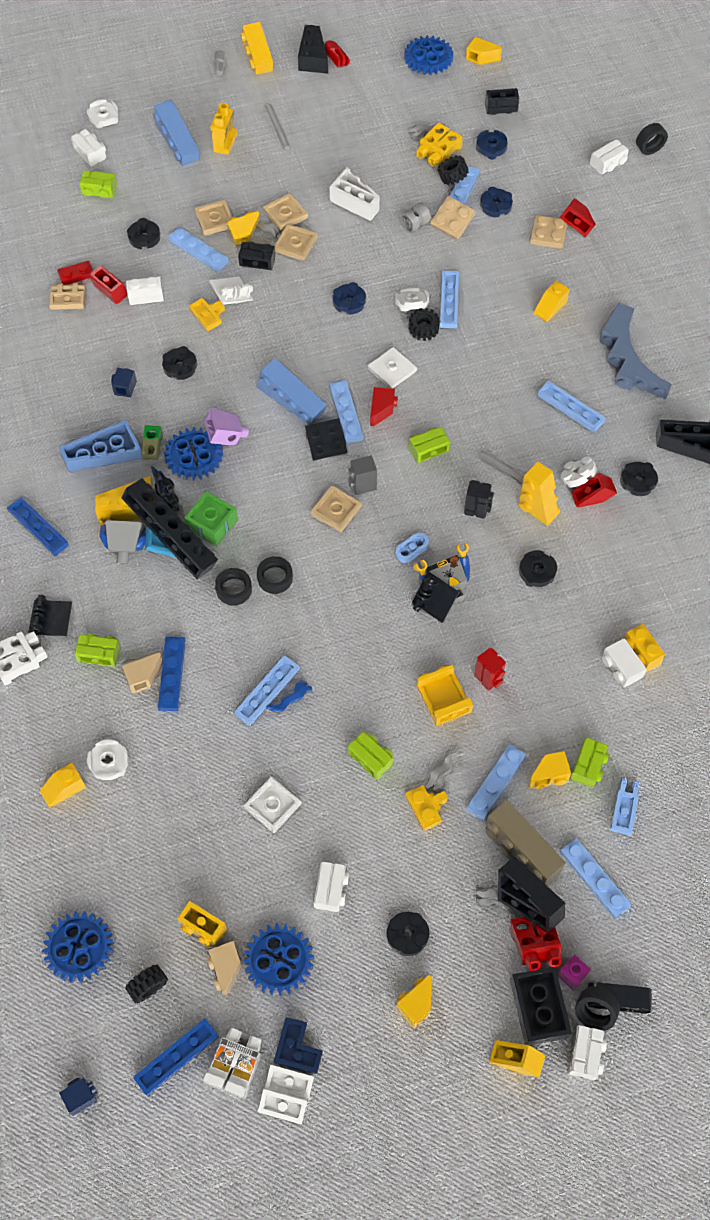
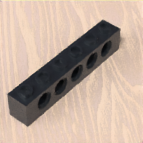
[121,478,218,579]

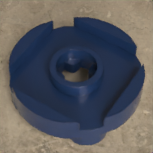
[476,130,508,160]
[480,187,513,217]
[333,282,366,315]

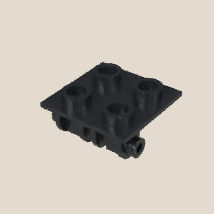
[305,418,348,461]
[151,466,180,511]
[412,571,459,623]
[28,595,72,636]

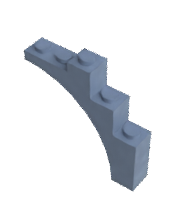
[600,303,672,400]

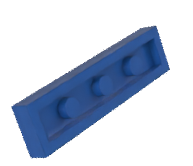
[7,497,69,557]
[158,637,186,711]
[133,1018,219,1097]

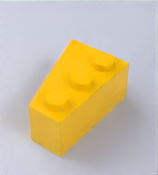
[240,21,273,75]
[518,461,561,526]
[95,476,154,523]

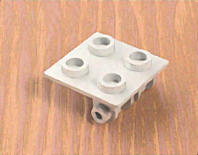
[209,276,253,305]

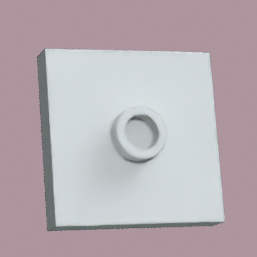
[368,347,417,389]
[243,776,302,833]

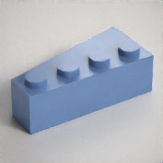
[153,99,199,166]
[257,358,327,425]
[59,420,143,472]

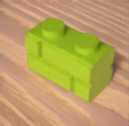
[79,170,117,198]
[408,427,451,463]
[75,633,121,667]
[347,731,394,780]
[570,737,610,787]

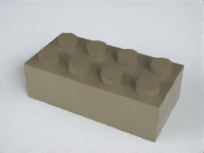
[485,800,566,886]

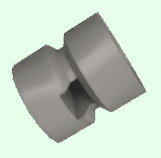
[400,203,431,233]

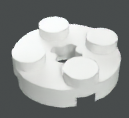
[87,99,119,128]
[395,288,429,311]
[561,456,597,487]
[87,739,129,780]

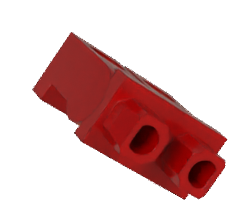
[510,917,561,971]

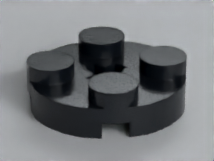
[127,218,160,249]
[162,346,197,380]
[620,462,658,496]
[519,550,557,587]
[386,911,430,956]

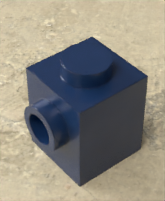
[111,368,137,398]
[59,1078,98,1116]

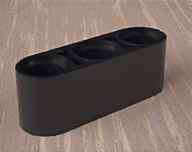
[587,982,652,1014]

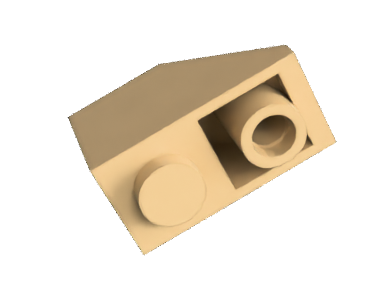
[122,652,163,694]
[207,941,242,996]

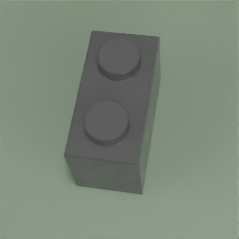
[348,455,377,495]

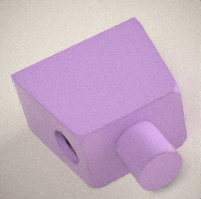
[204,407,249,445]

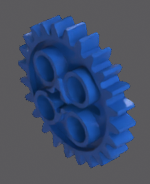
[404,35,453,75]
[164,427,223,481]
[42,911,114,983]
[243,923,314,996]

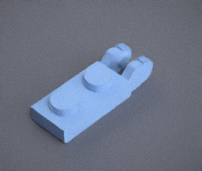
[610,777,639,836]

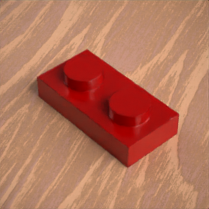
[57,260,93,285]

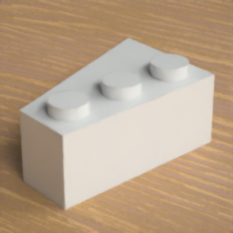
[330,167,380,221]

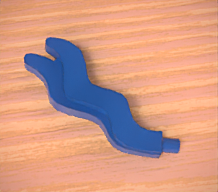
[267,682,312,712]

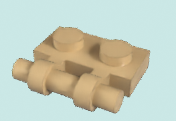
[49,283,86,310]

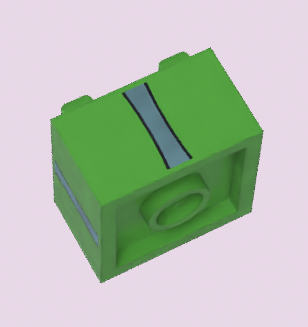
[184,491,238,546]

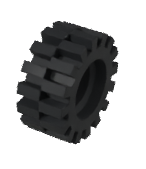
[437,155,469,185]
[409,308,440,341]
[125,964,168,1004]

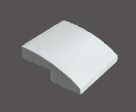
[258,1064,315,1124]

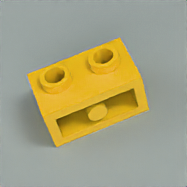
[625,624,665,672]
[177,901,228,947]

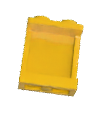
[416,665,473,726]

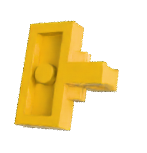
[188,298,225,332]
[405,785,448,831]

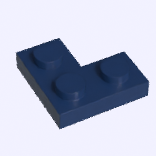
[274,1017,323,1074]

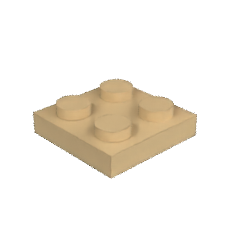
[263,193,308,232]
[430,196,476,240]
[194,200,233,236]
[530,215,567,249]
[275,224,317,261]
[311,486,362,533]

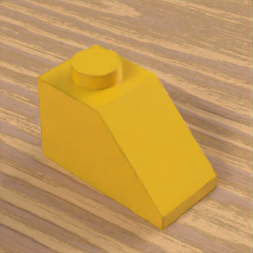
[533,280,570,322]
[40,763,86,808]
[489,1040,545,1077]

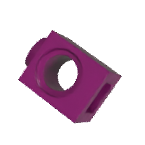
[557,954,591,991]

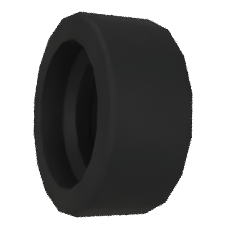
[636,123,668,155]
[257,556,293,594]
[215,568,252,606]
[575,986,620,1031]

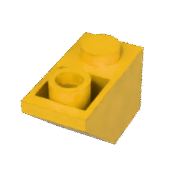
[466,36,502,65]
[227,211,259,246]
[528,751,571,789]
[396,975,432,1029]

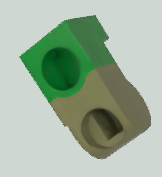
[142,425,163,460]

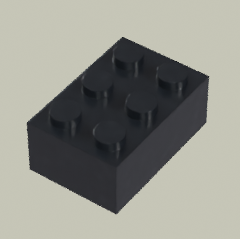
[510,967,572,1046]

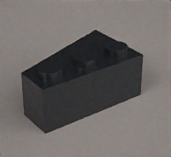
[298,25,328,74]
[656,420,710,464]
[498,856,566,933]

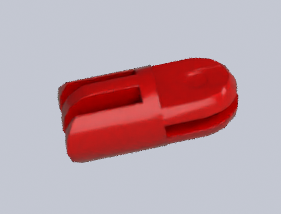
[324,40,350,68]

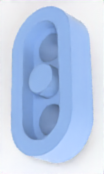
[396,533,429,563]

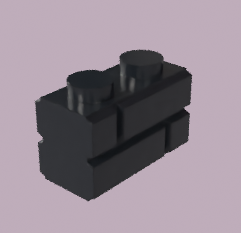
[485,88,519,115]
[238,241,276,270]
[464,480,494,519]

